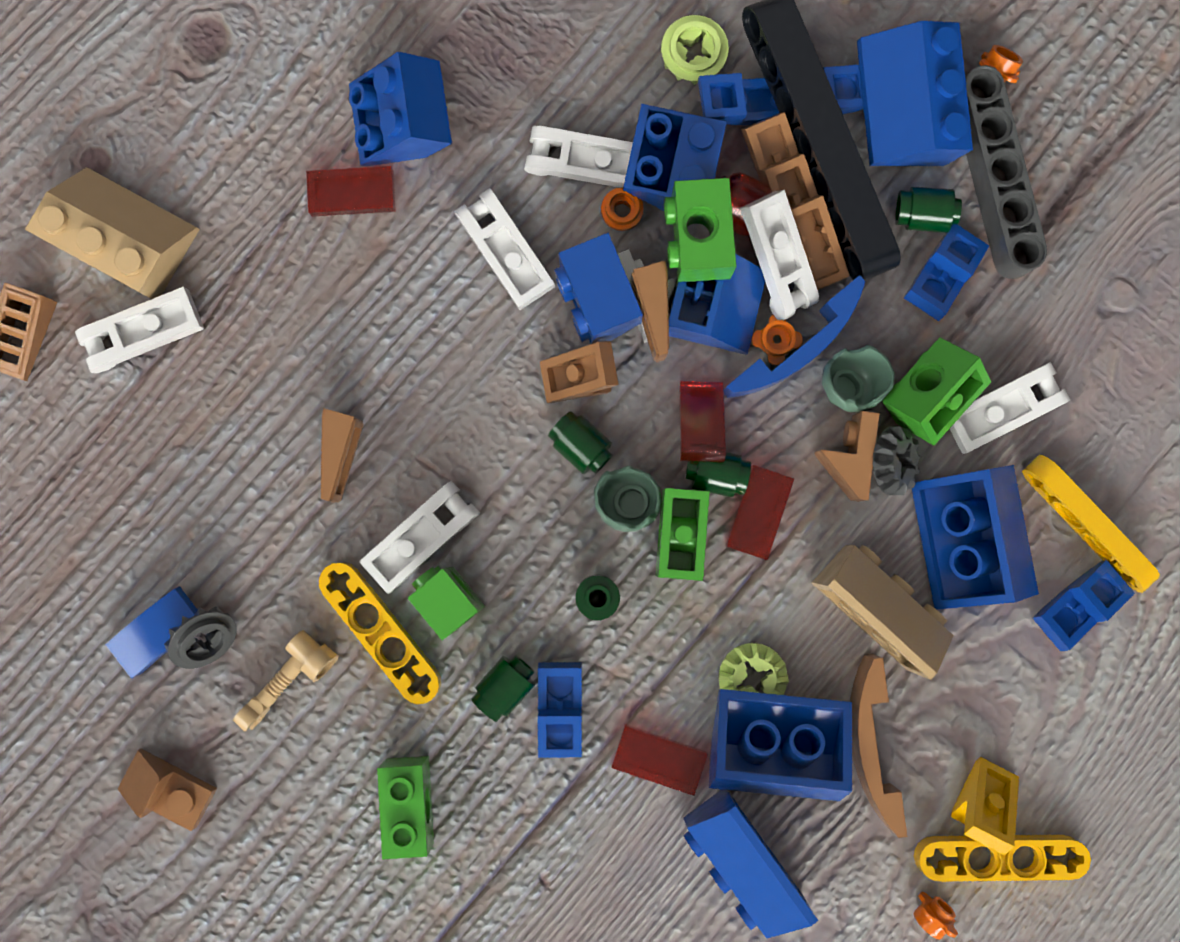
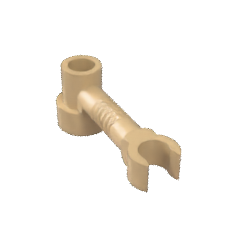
[233,630,339,732]

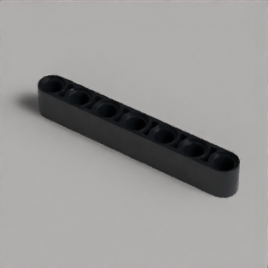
[742,0,901,281]

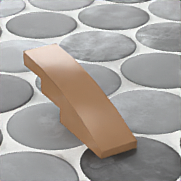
[741,112,850,290]

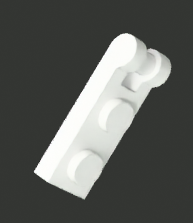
[524,126,633,188]
[454,188,555,310]
[740,190,819,321]
[75,286,204,373]
[950,362,1071,454]
[359,481,480,594]

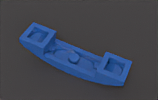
[698,65,864,125]
[722,275,865,398]

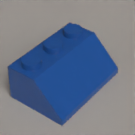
[857,21,973,166]
[911,465,1039,610]
[709,689,852,801]
[683,790,819,939]

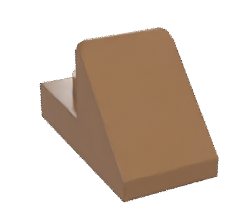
[540,341,619,403]
[814,411,880,502]
[118,749,217,831]

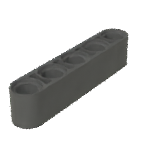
[966,65,1047,279]

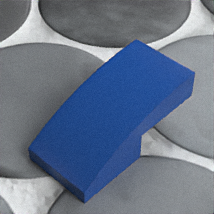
[903,224,989,321]
[1032,560,1135,651]
[105,586,198,679]
[538,662,582,758]

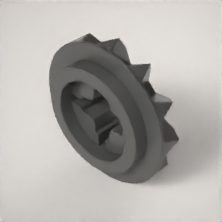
[873,426,922,495]
[164,606,236,669]

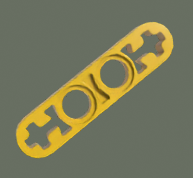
[1022,455,1160,593]
[319,562,441,704]
[914,835,1091,882]

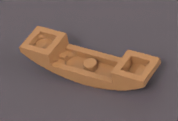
[850,654,908,838]

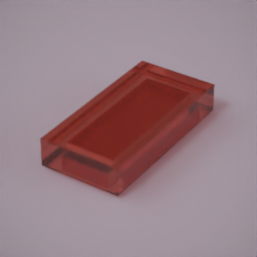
[306,166,396,217]
[679,381,726,462]
[725,465,794,560]
[611,724,708,796]

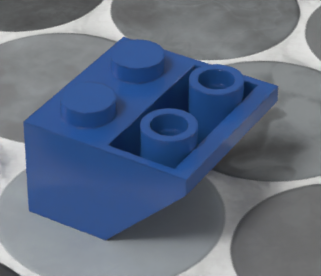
[349,51,452,167]
[623,104,727,211]
[554,232,643,344]
[669,254,765,355]

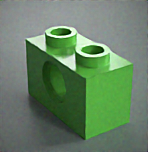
[664,178,736,282]
[882,337,991,446]
[655,488,710,581]
[408,566,485,641]
[377,756,434,860]

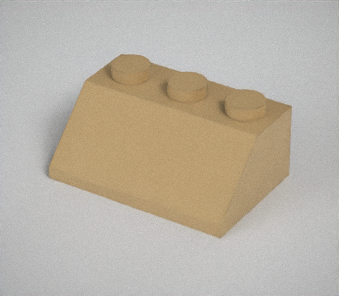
[25,167,200,299]
[812,545,954,680]

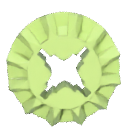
[661,15,729,85]
[719,643,789,695]

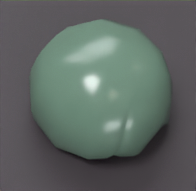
[822,345,895,413]
[594,465,662,532]

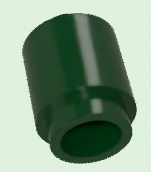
[895,187,962,233]
[548,411,613,474]
[685,447,751,498]
[575,574,620,620]
[471,655,535,722]

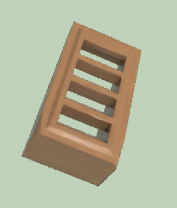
[630,261,669,363]
[0,283,57,381]
[321,408,364,503]

